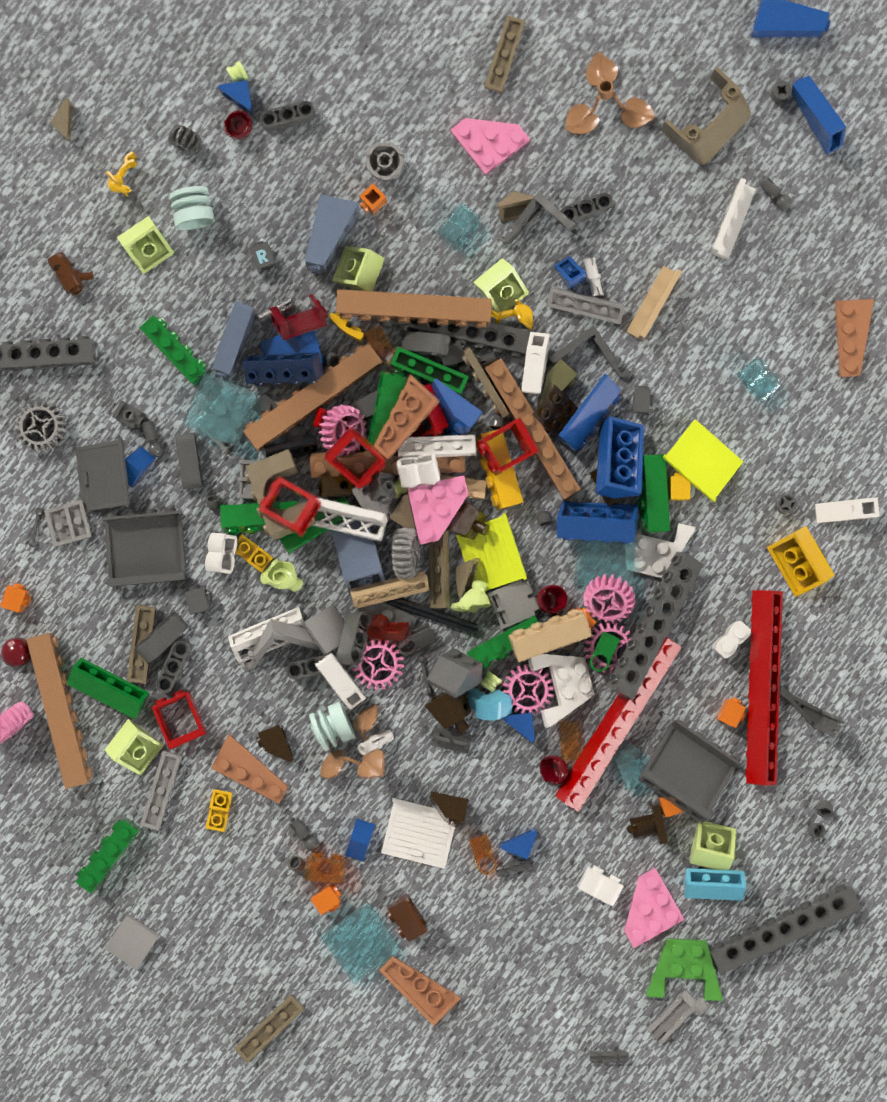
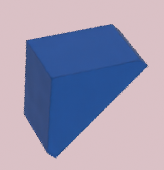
[218,80,253,115]
[554,256,587,291]
[125,446,156,488]
[502,712,535,743]
[345,819,375,861]
[500,828,537,859]

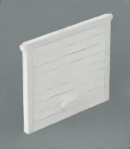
[381,798,455,869]

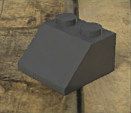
[427,648,483,698]

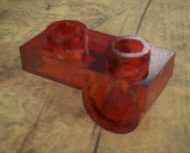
[367,614,410,641]

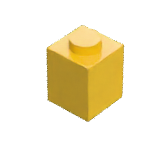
[669,473,690,501]

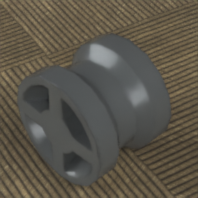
[770,81,792,104]
[775,494,797,514]

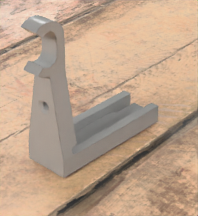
[241,619,320,671]
[647,989,708,1045]

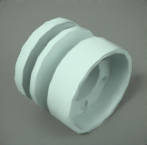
[169,186,215,230]
[309,701,356,751]

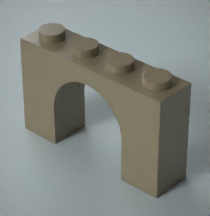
[245,449,317,540]

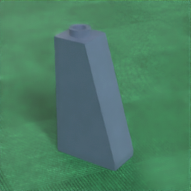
[212,301,258,379]

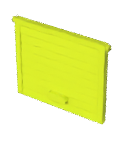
[662,419,743,502]
[456,513,527,591]

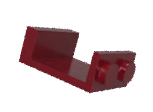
[269,294,328,340]

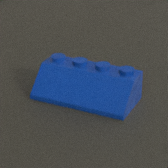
[556,373,621,453]
[596,416,644,498]
[557,501,639,544]

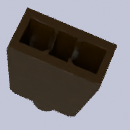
[318,476,363,500]
[445,500,490,540]
[425,692,472,733]

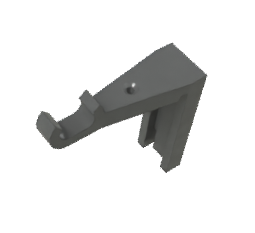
[498,192,581,245]
[548,325,631,378]
[780,685,846,737]

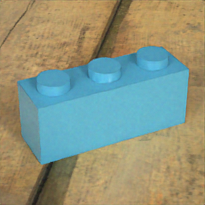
[683,868,746,901]

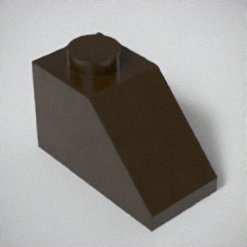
[256,724,295,762]
[429,791,469,827]

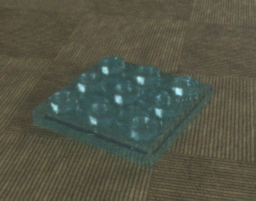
[184,373,259,447]
[574,532,637,586]
[320,901,401,984]

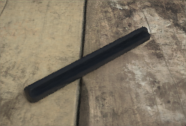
[387,598,479,635]

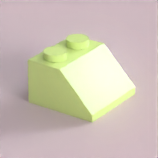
[117,216,174,274]
[332,246,385,291]
[473,258,529,312]
[105,719,164,776]
[690,821,736,870]

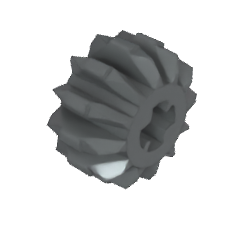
[168,125,202,155]

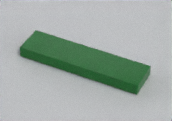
[279,496,349,554]

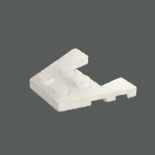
[624,513,695,578]
[528,654,595,727]

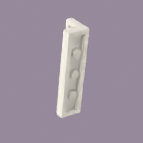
[710,178,756,260]
[398,435,476,459]
[314,498,388,542]
[228,607,306,664]

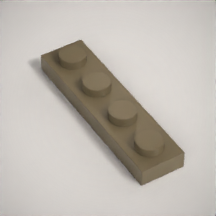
[484,15,525,94]
[462,346,509,418]
[429,531,450,608]
[127,605,157,684]
[234,994,305,1063]

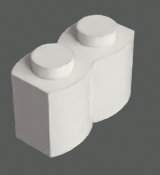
[397,453,440,488]
[205,533,237,574]
[712,621,751,659]
[577,865,623,906]

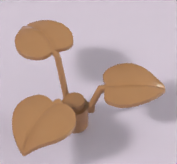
[565,51,655,135]
[320,704,385,779]

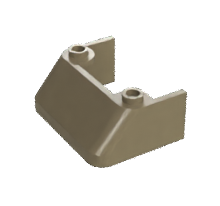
[661,67,751,165]

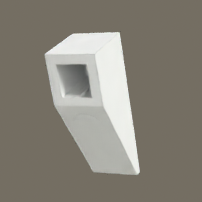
[521,332,550,394]
[815,498,879,523]
[316,653,366,710]

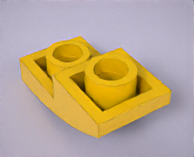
[329,313,364,343]
[235,534,273,573]
[205,789,233,833]

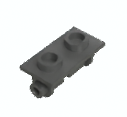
[431,726,472,754]

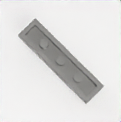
[546,286,625,324]
[140,751,182,831]

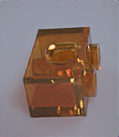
[305,852,347,884]

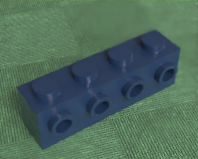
[242,352,324,386]

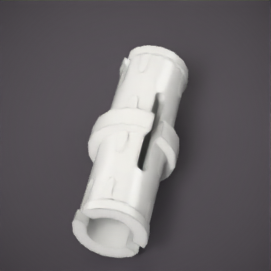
[584,258,604,297]
[358,730,394,755]

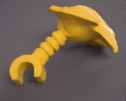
[105,152,138,197]
[491,299,534,331]

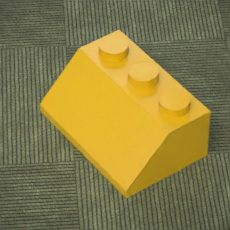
[767,526,835,597]

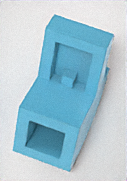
[468,688,512,720]

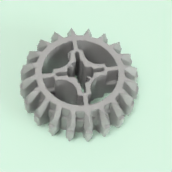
[14,401,67,453]
[391,527,420,580]

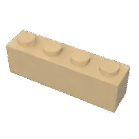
[508,609,592,662]

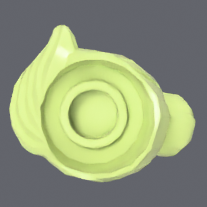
[260,559,303,592]
[450,580,491,612]

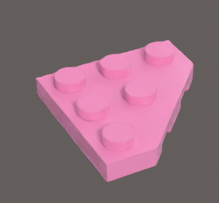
[450,118,530,175]
[407,476,468,545]
[624,868,684,948]

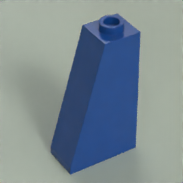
[751,0,831,37]
[792,75,846,155]

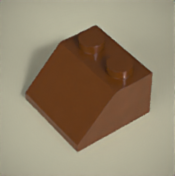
[386,893,428,942]

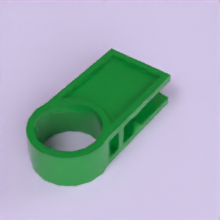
[589,632,620,672]

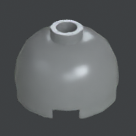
[366,142,404,182]

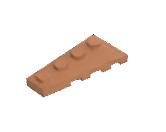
[835,299,874,378]
[374,375,440,460]
[211,734,288,804]
[379,955,461,1026]

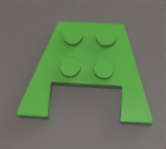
[646,938,722,1001]

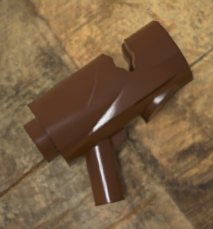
[47,252,94,296]

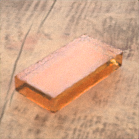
[559,721,581,760]

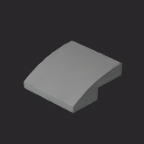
[44,500,91,547]
[303,604,344,655]
[105,914,160,970]

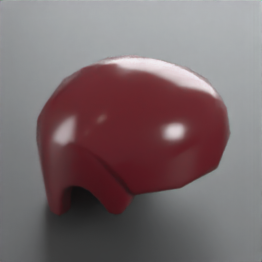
[224,111,252,140]
[537,585,568,614]
[1,638,31,667]
[539,755,568,785]

